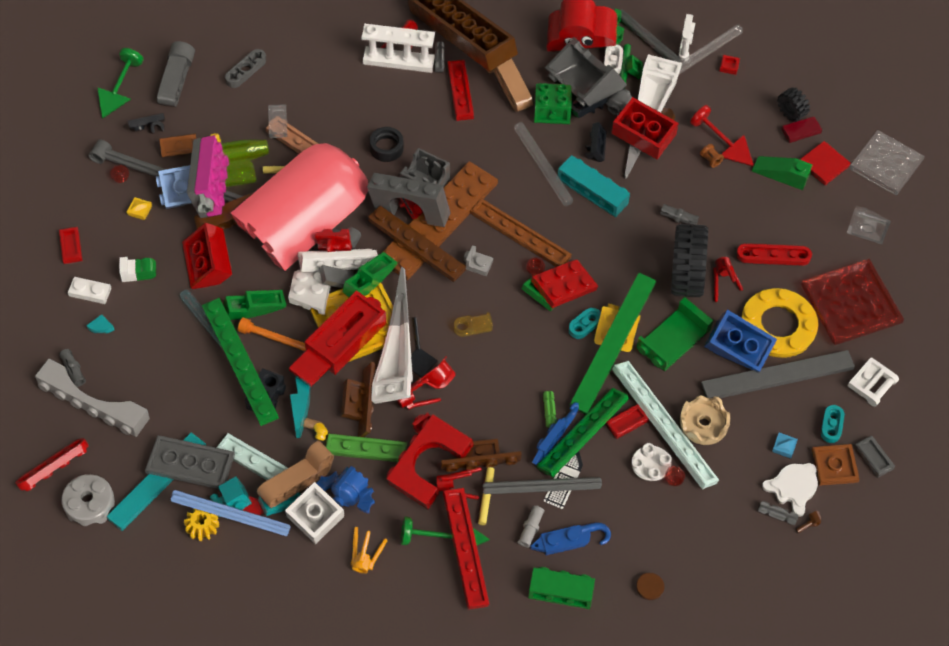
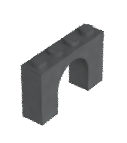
[367,173,451,227]

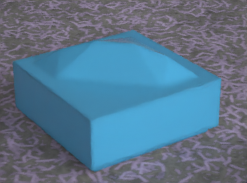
[772,432,798,458]

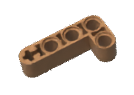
[486,58,533,112]
[257,441,334,508]

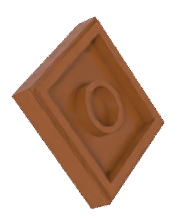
[812,444,860,486]

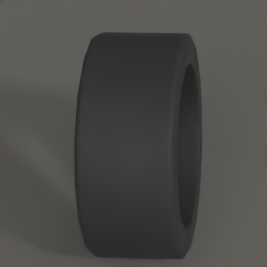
[370,127,404,162]

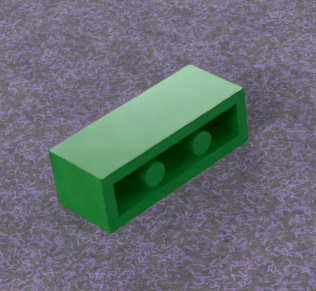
[529,567,595,609]

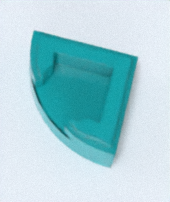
[87,315,115,334]

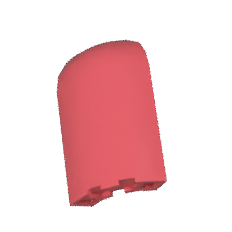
[231,143,368,271]

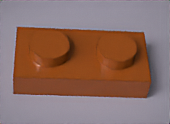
[159,133,197,157]

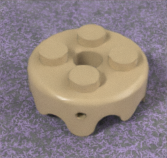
[680,396,730,445]

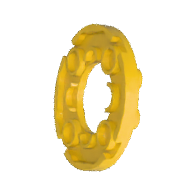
[741,288,818,358]

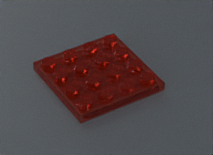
[801,259,904,345]

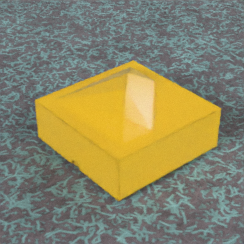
[127,197,152,220]

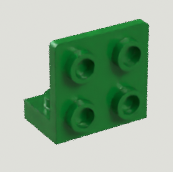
[534,83,571,124]

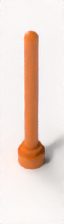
[238,317,306,351]

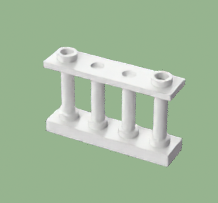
[362,24,435,73]

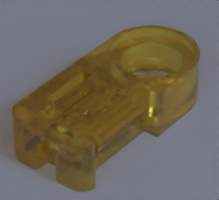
[454,312,493,337]

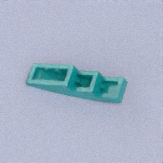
[290,376,311,438]

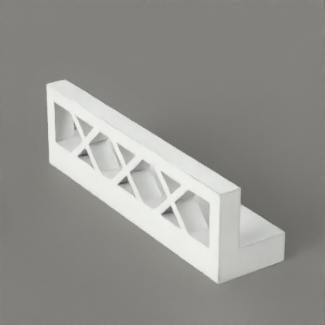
[298,249,378,272]

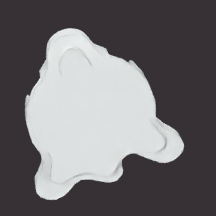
[762,463,818,517]

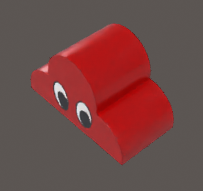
[547,0,617,52]

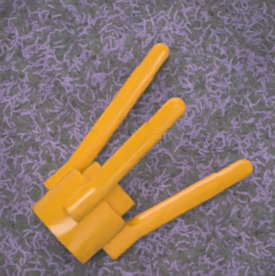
[350,527,387,573]

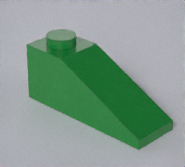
[752,156,813,191]

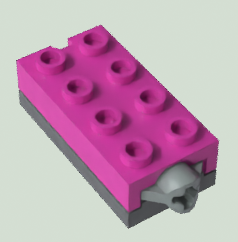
[187,135,229,218]

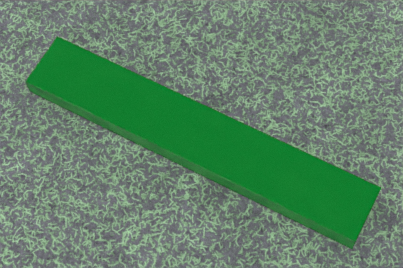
[537,388,629,478]

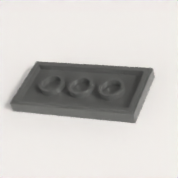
[145,435,235,489]

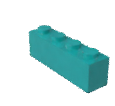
[557,155,630,218]

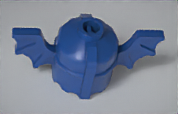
[316,466,375,514]

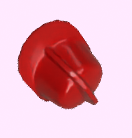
[415,356,456,389]

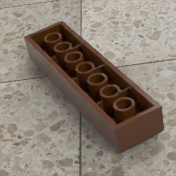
[407,0,518,72]

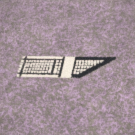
[544,451,583,509]

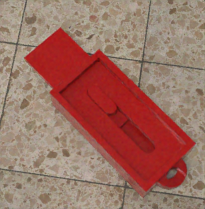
[289,290,386,387]

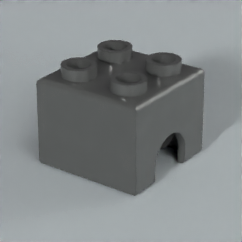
[400,148,450,187]

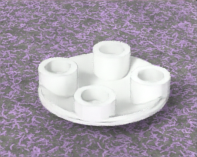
[631,443,671,481]

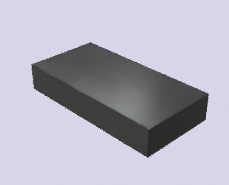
[319,265,354,288]
[855,436,895,478]

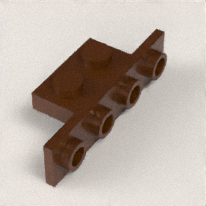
[341,362,376,437]
[441,439,522,472]

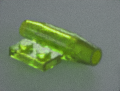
[221,140,269,187]

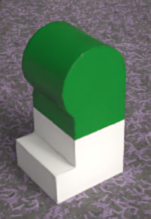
[120,257,156,282]

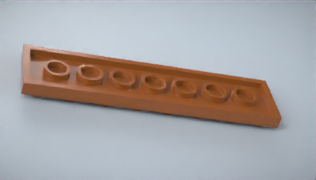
[382,161,498,281]

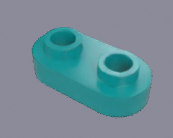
[569,308,601,339]
[821,405,845,443]

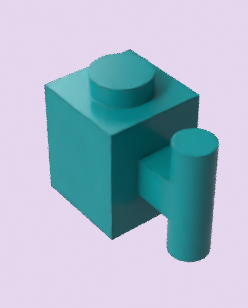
[210,476,252,517]

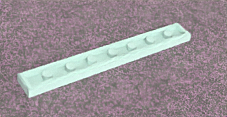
[612,361,719,489]

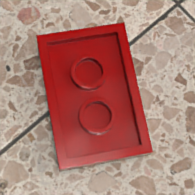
[531,259,598,308]

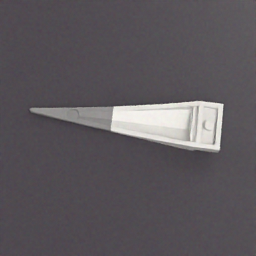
[624,54,682,179]
[371,267,413,404]

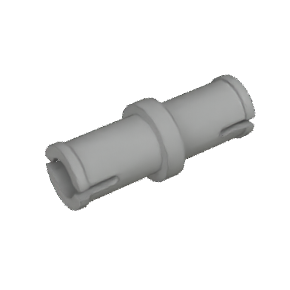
[518,506,545,548]

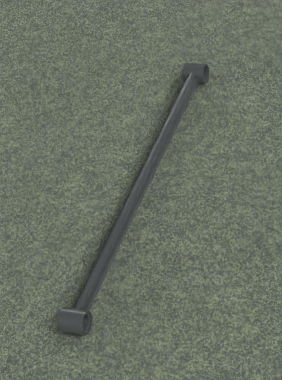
[89,139,361,250]

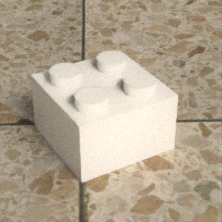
[285,482,344,545]

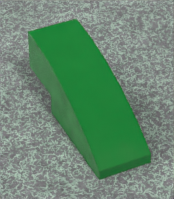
[342,252,398,297]
[223,290,286,320]

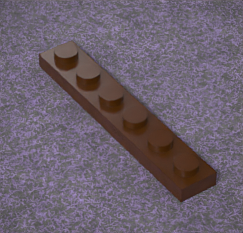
[368,205,466,282]

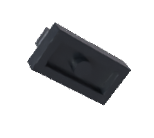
[571,98,607,118]
[128,113,165,133]
[585,122,607,162]

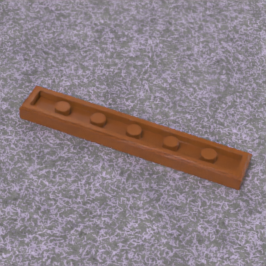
[470,198,572,267]

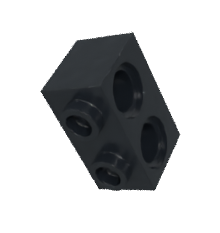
[245,368,286,411]

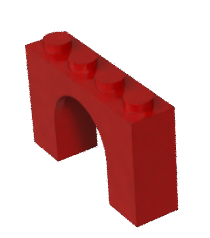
[387,414,474,510]

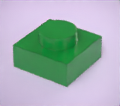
[626,55,643,79]

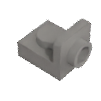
[464,245,493,277]

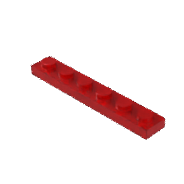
[443,488,489,610]

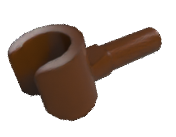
[796,511,821,533]

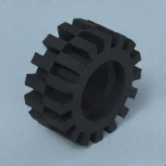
[777,87,810,122]

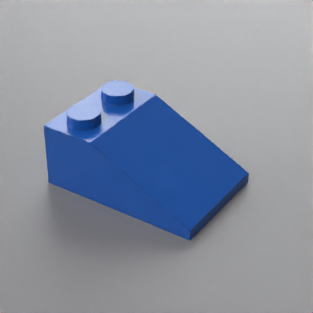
[704,310,777,372]

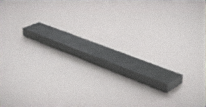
[701,350,855,398]

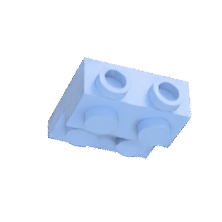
[156,165,192,209]

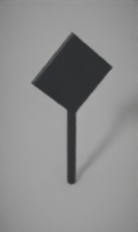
[411,317,438,377]

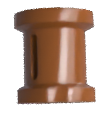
[700,144,724,168]

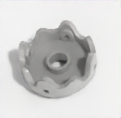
[62,474,115,526]

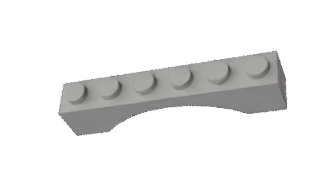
[35,359,150,437]

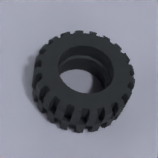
[671,224,708,297]

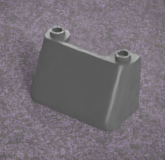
[545,37,627,107]

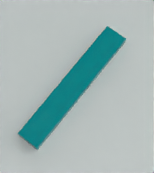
[106,432,206,531]

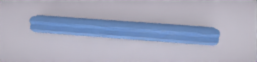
[171,490,290,536]

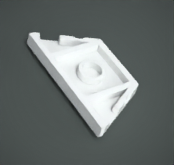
[288,269,330,315]

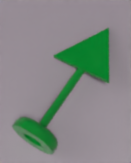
[98,48,144,119]
[401,516,490,556]

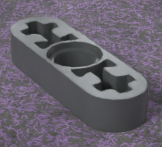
[225,49,266,88]

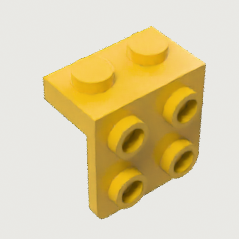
[594,304,641,352]

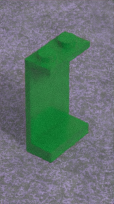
[636,297,713,372]

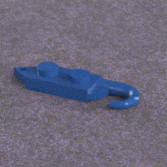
[532,402,579,465]
[531,523,611,555]

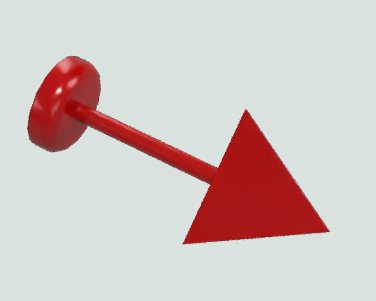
[690,105,754,166]

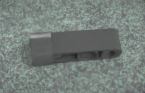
[157,41,195,107]

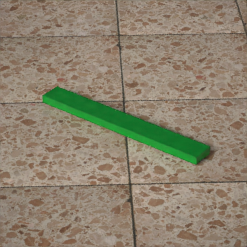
[570,273,656,415]

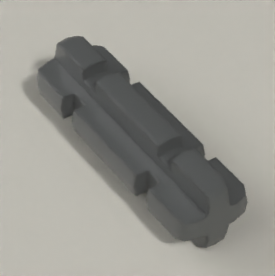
[435,42,444,73]
[758,501,798,525]

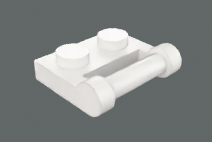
[678,14,695,61]
[848,357,899,407]

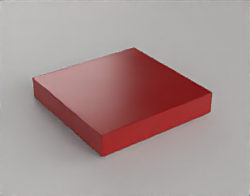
[800,141,851,185]

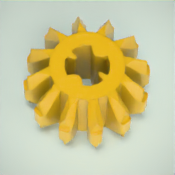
[184,509,220,542]

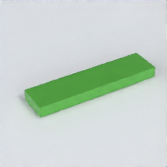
[326,434,407,462]

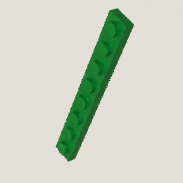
[202,298,279,426]

